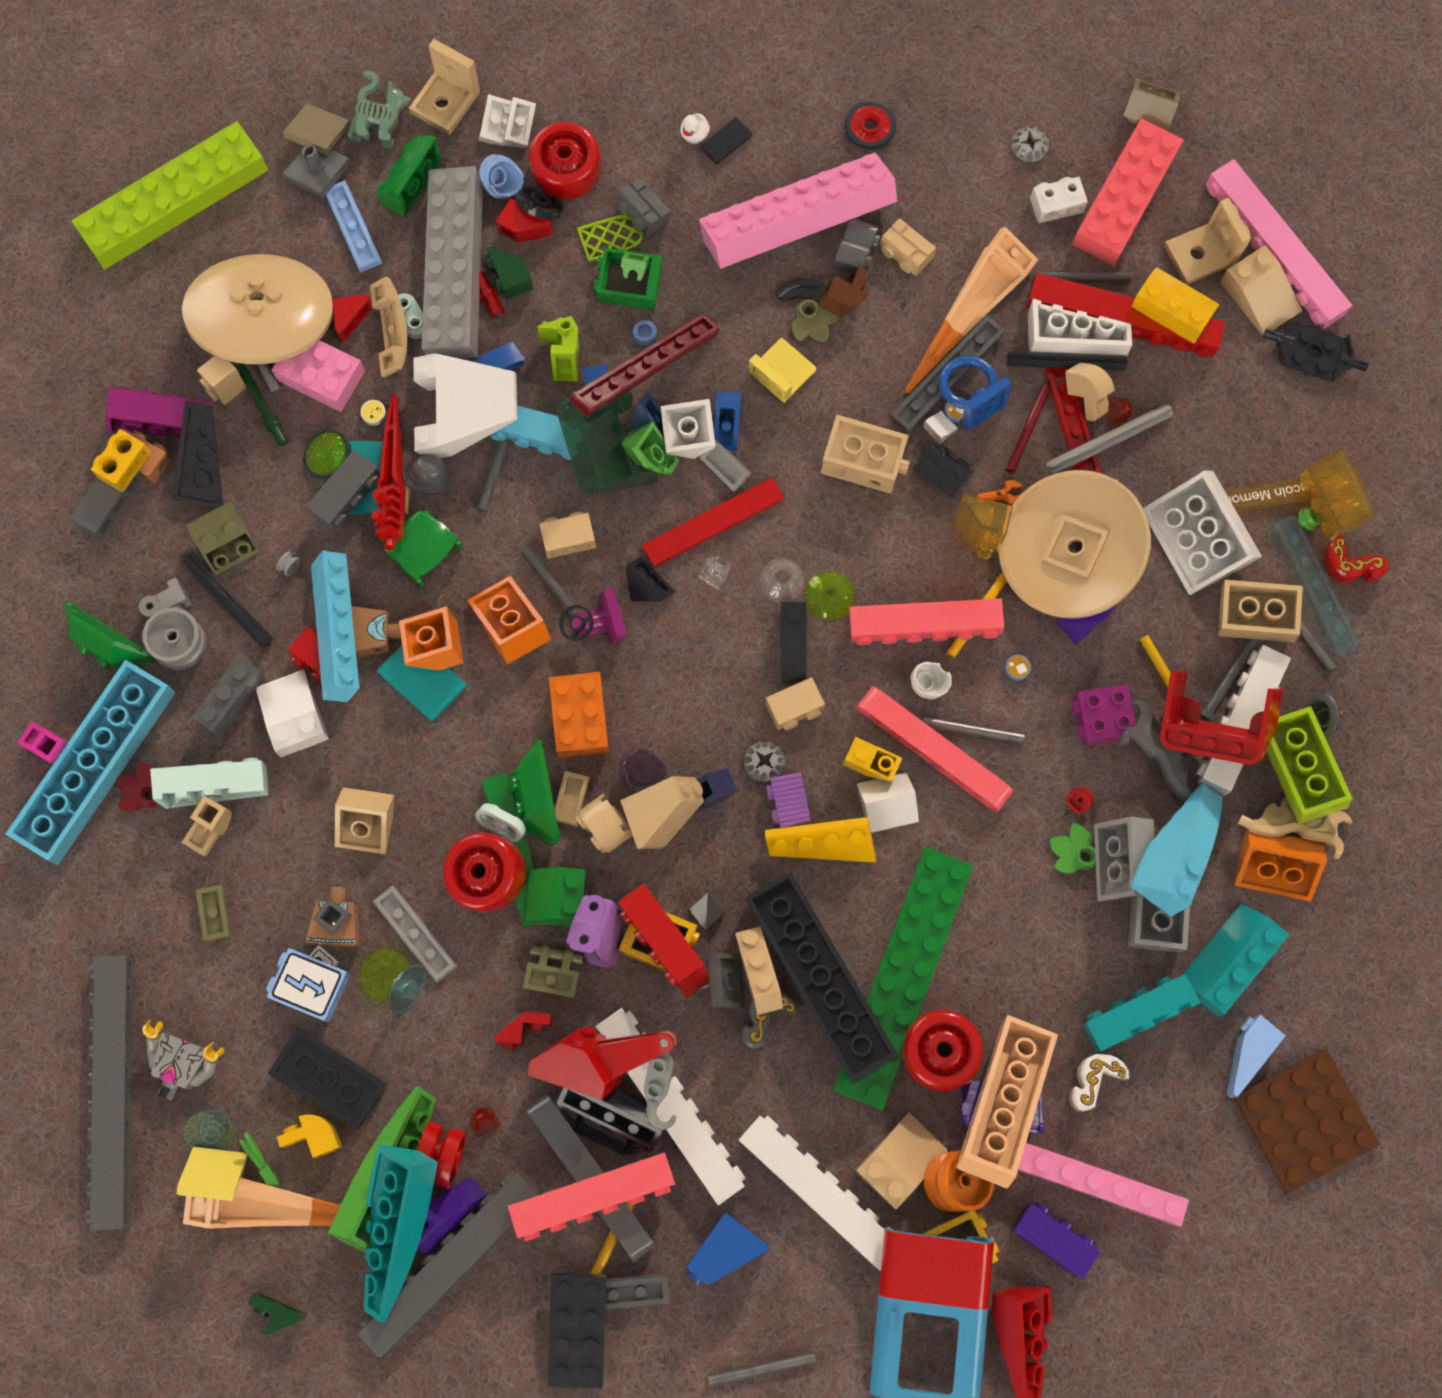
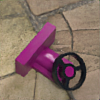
[559,588,627,644]

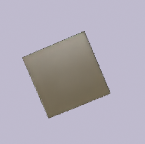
[283,103,349,155]

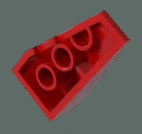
[992,1286,1052,1398]

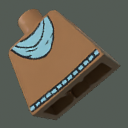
[351,606,401,658]
[306,887,360,948]

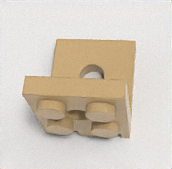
[409,39,480,135]
[1164,198,1251,285]

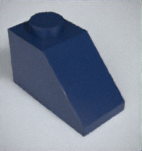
[694,768,738,814]

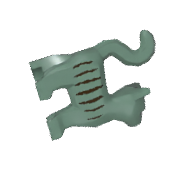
[348,71,410,149]

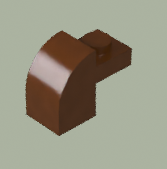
[818,266,868,315]

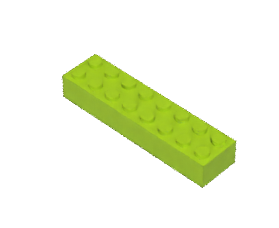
[71,121,268,270]

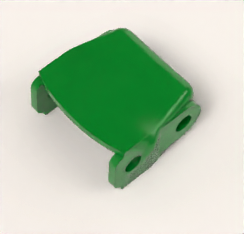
[383,510,464,589]

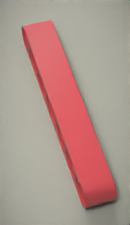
[856,686,1013,812]

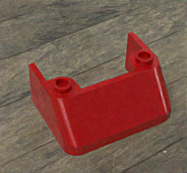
[1160,671,1284,765]

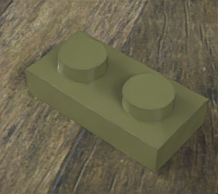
[196,885,232,942]

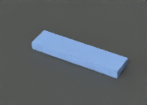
[326,180,382,273]

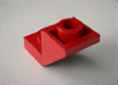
[494,1012,553,1050]

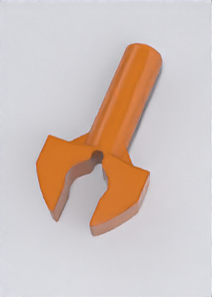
[976,480,1022,507]

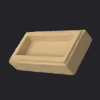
[555,771,590,827]

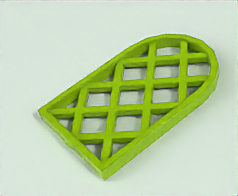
[577,214,643,263]

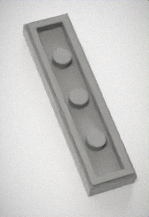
[372,885,458,983]

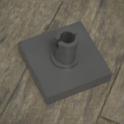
[283,145,350,199]
[696,952,744,1009]

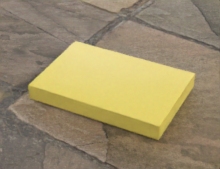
[177,1147,247,1201]

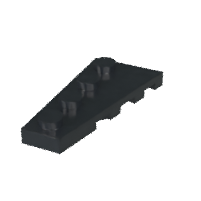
[172,401,223,508]

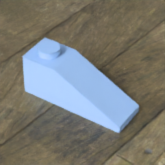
[1227,1015,1286,1098]

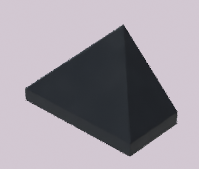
[625,557,676,602]

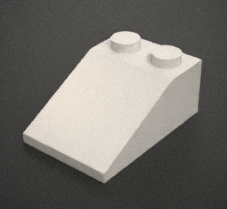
[256,669,329,757]

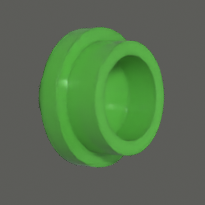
[1297,507,1320,531]

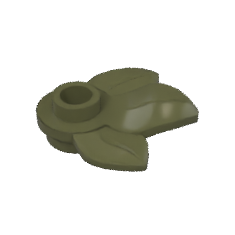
[792,299,839,343]

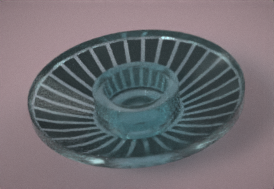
[388,964,427,1014]
[183,1110,238,1151]

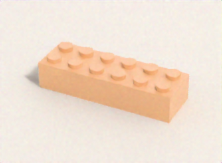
[956,1015,1058,1189]

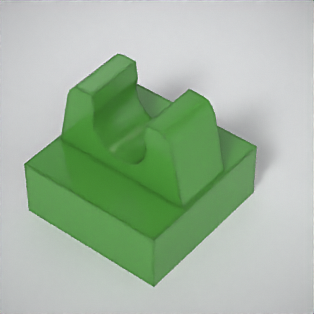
[621,252,650,281]

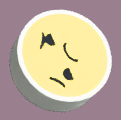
[361,400,386,426]

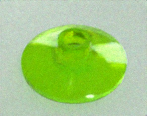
[805,571,855,620]

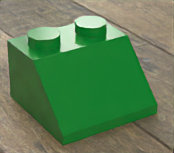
[524,867,585,927]

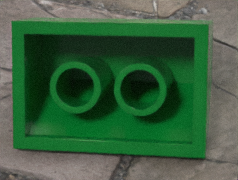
[377,135,442,217]

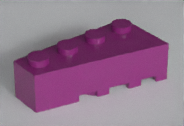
[105,386,212,437]

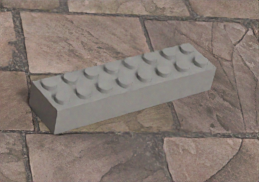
[422,166,483,359]

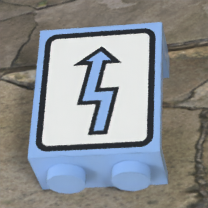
[266,948,351,1023]

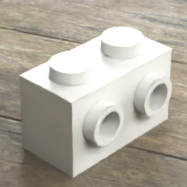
[1030,177,1088,224]

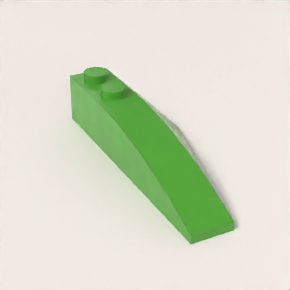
[328,1086,436,1253]

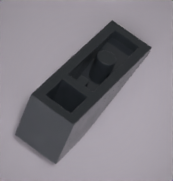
[780,602,807,683]

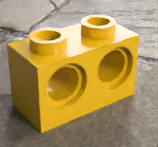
[91,429,151,493]

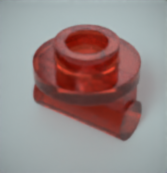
[1107,397,1133,424]
[469,1107,501,1138]

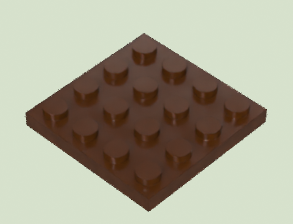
[1234,1048,1380,1194]

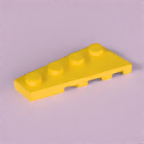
[765,817,876,863]

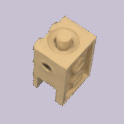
[820,415,910,494]

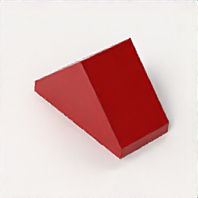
[332,294,373,343]

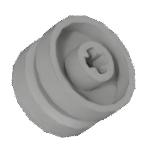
[143,607,207,670]

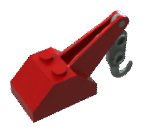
[528,1027,678,1130]

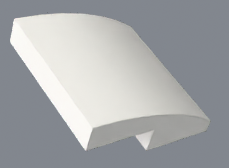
[478,94,536,148]

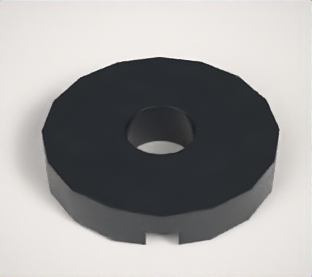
[516,186,564,220]

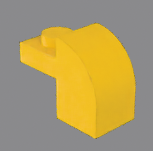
[277,1115,343,1158]

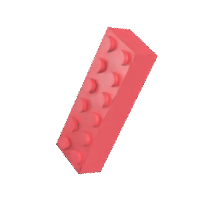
[1072,118,1184,267]

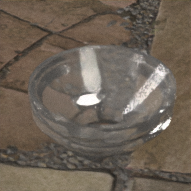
[759,558,805,603]

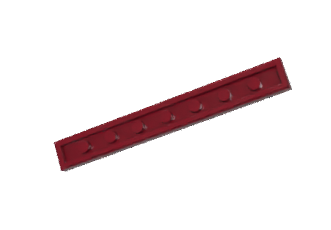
[569,314,720,417]

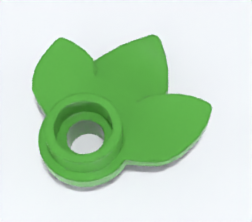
[1049,823,1096,874]

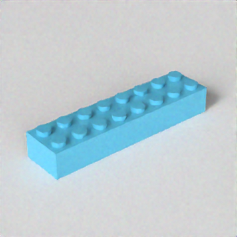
[5,660,176,865]

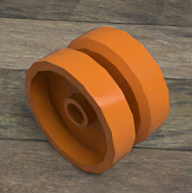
[924,1150,994,1212]

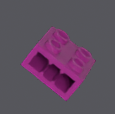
[1071,684,1136,746]

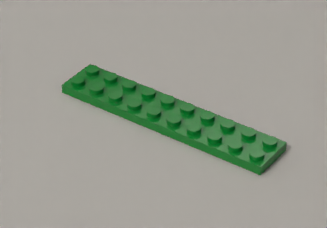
[832,847,974,1111]

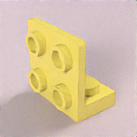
[748,338,816,403]

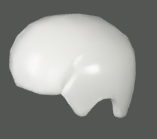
[910,662,952,700]

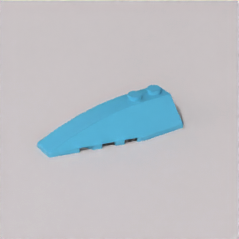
[1129,783,1223,916]

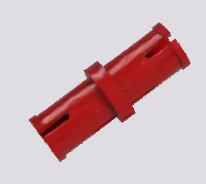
[479,271,506,320]

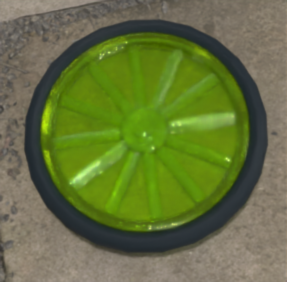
[304,430,351,479]

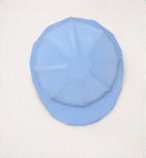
[479,154,524,199]

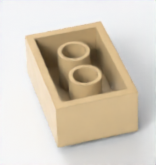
[1218,580,1303,643]

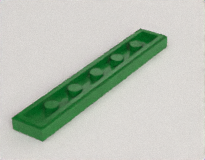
[482,773,539,928]

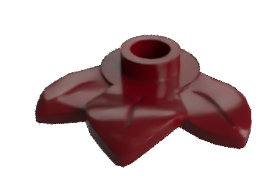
[116,762,160,812]

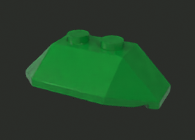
[64,600,155,670]
[509,740,561,846]

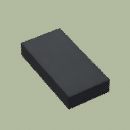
[701,117,752,165]

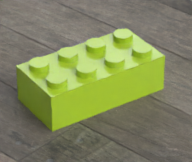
[1266,706,1353,825]

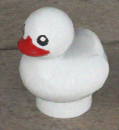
[680,113,710,144]

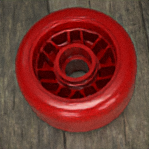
[529,122,601,200]
[443,832,526,912]
[901,1010,984,1092]

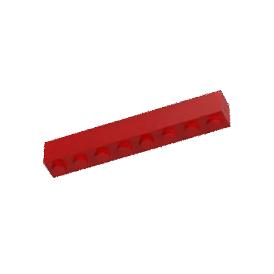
[1026,273,1225,358]

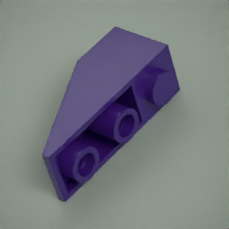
[418,1177,488,1255]

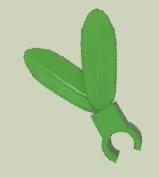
[240,1131,280,1187]

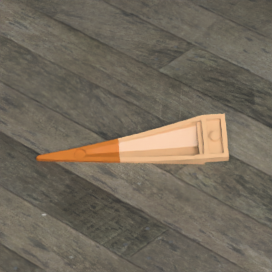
[904,227,1038,394]
[183,1178,341,1229]

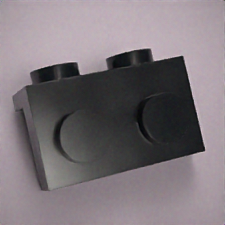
[913,443,973,498]

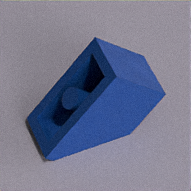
[714,391,741,450]

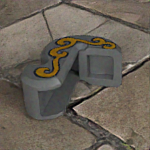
[741,992,797,1050]

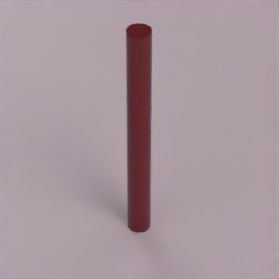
[1005,384,1051,473]

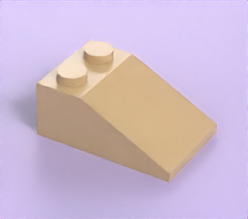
[1220,245,1302,336]
[854,1112,948,1210]

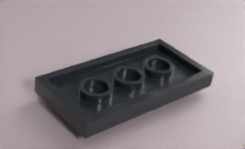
[267,1027,388,1130]
[548,1273,607,1388]

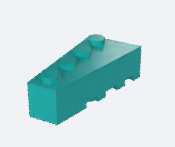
[1081,974,1201,1053]

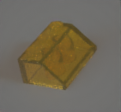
[1300,449,1374,542]
[952,494,1013,559]

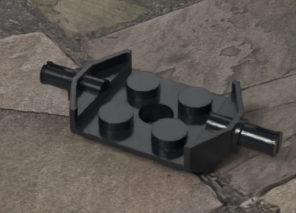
[1263,318,1369,382]

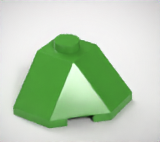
[621,422,679,475]

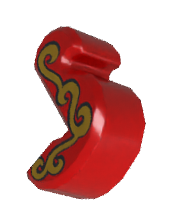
[1323,535,1389,584]

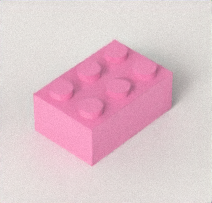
[272,340,365,412]

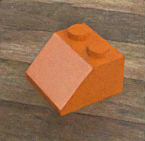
[399,606,464,670]

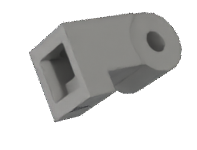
[139,578,192,619]

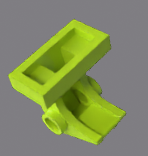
[537,316,579,382]

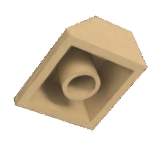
[335,787,394,854]

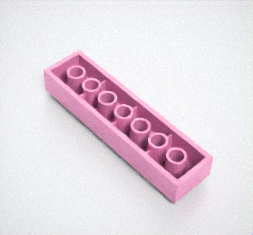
[699,153,897,269]

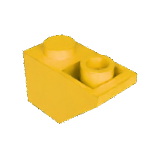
[843,737,902,782]

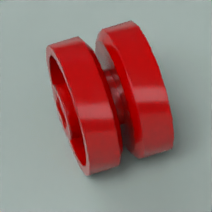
[417,1121,467,1189]

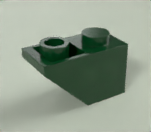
[485,247,533,299]

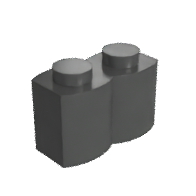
[834,218,881,273]

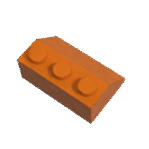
[1234,828,1327,902]

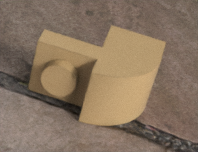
[1065,362,1115,421]
[182,795,232,857]

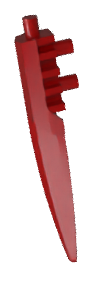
[371,392,406,551]

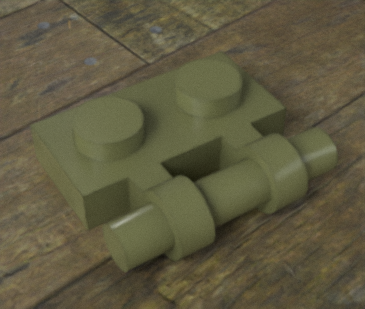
[522,944,584,999]

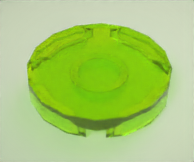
[359,949,413,1002]

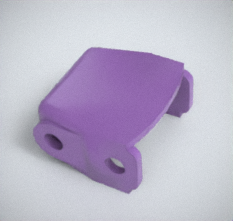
[566,895,625,968]

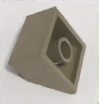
[1123,79,1180,131]

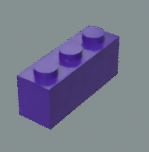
[1010,1202,1100,1279]

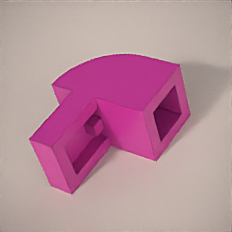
[17,721,68,765]

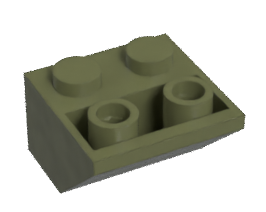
[186,501,260,576]

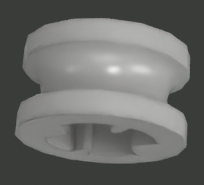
[276,551,300,577]

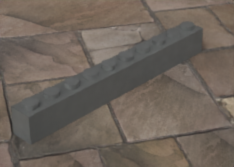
[86,955,133,1231]

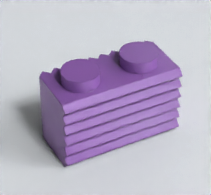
[766,772,811,828]

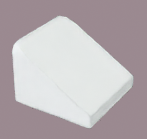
[923,411,958,444]

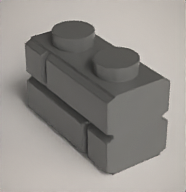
[616,178,671,237]

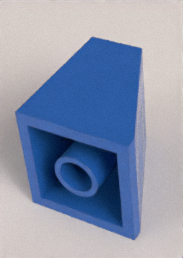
[686,1212,770,1286]

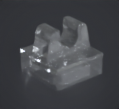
[698,555,731,590]

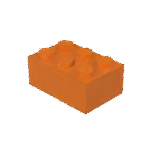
[549,672,609,758]

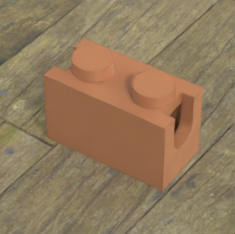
[122,429,172,484]

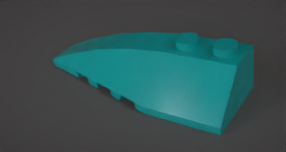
[364,1144,438,1323]

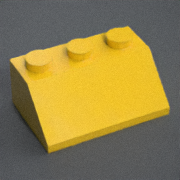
[1131,267,1219,344]

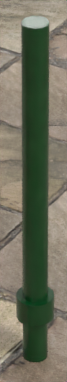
[233,362,288,447]

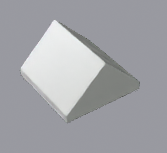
[661,399,716,459]
[856,773,919,833]

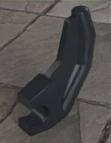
[775,279,826,304]

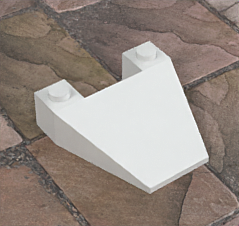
[414,353,517,458]

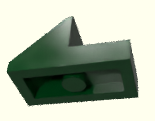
[248,1292,307,1336]

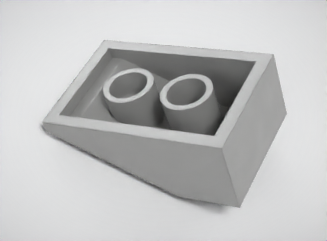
[1094,816,1155,902]

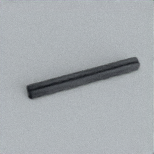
[1006,352,1128,371]
[183,553,273,648]

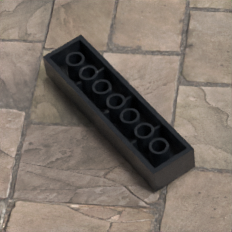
[745,871,899,1085]

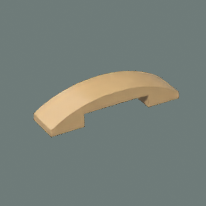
[370,277,407,377]

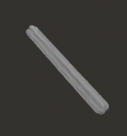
[1046,404,1173,475]

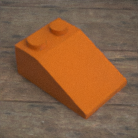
[467,576,551,665]

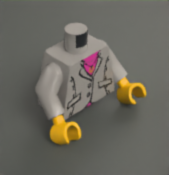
[142,1019,225,1101]

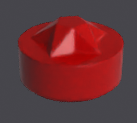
[1067,787,1094,814]

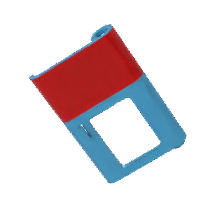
[869,1228,994,1398]

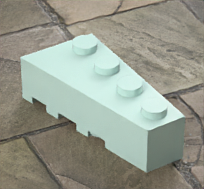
[150,758,269,809]

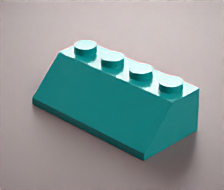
[1182,904,1289,1017]

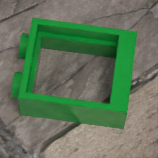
[593,248,662,310]

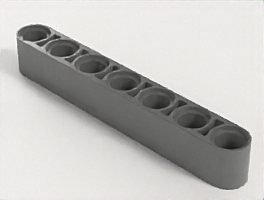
[525,1094,656,1263]

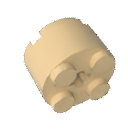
[575,793,633,854]

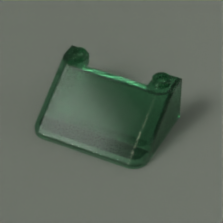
[557,390,658,495]

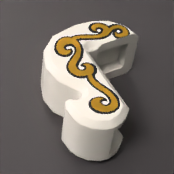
[1068,1054,1129,1111]

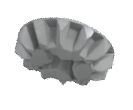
[1011,126,1049,162]
[744,741,785,782]

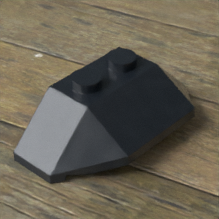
[556,1087,663,1155]

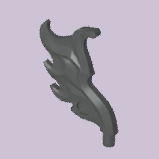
[1120,700,1193,801]

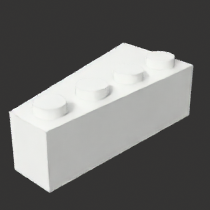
[1028,299,1132,357]

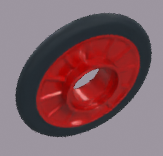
[845,102,896,149]

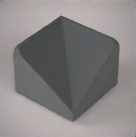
[688,892,725,931]
[313,898,353,935]

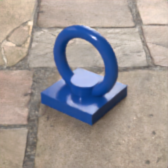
[939,356,1011,432]

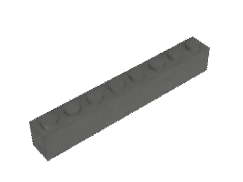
[358,1173,540,1359]

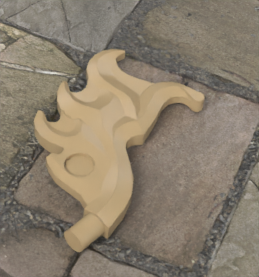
[1238,797,1353,859]

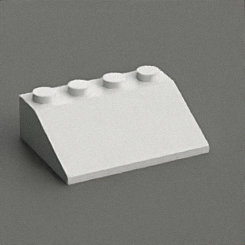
[1143,470,1262,595]

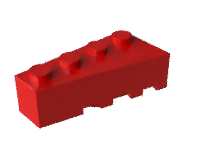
[618,884,710,999]

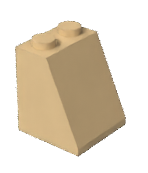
[620,776,704,849]

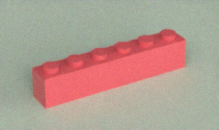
[849,598,1004,645]
[508,1153,675,1242]

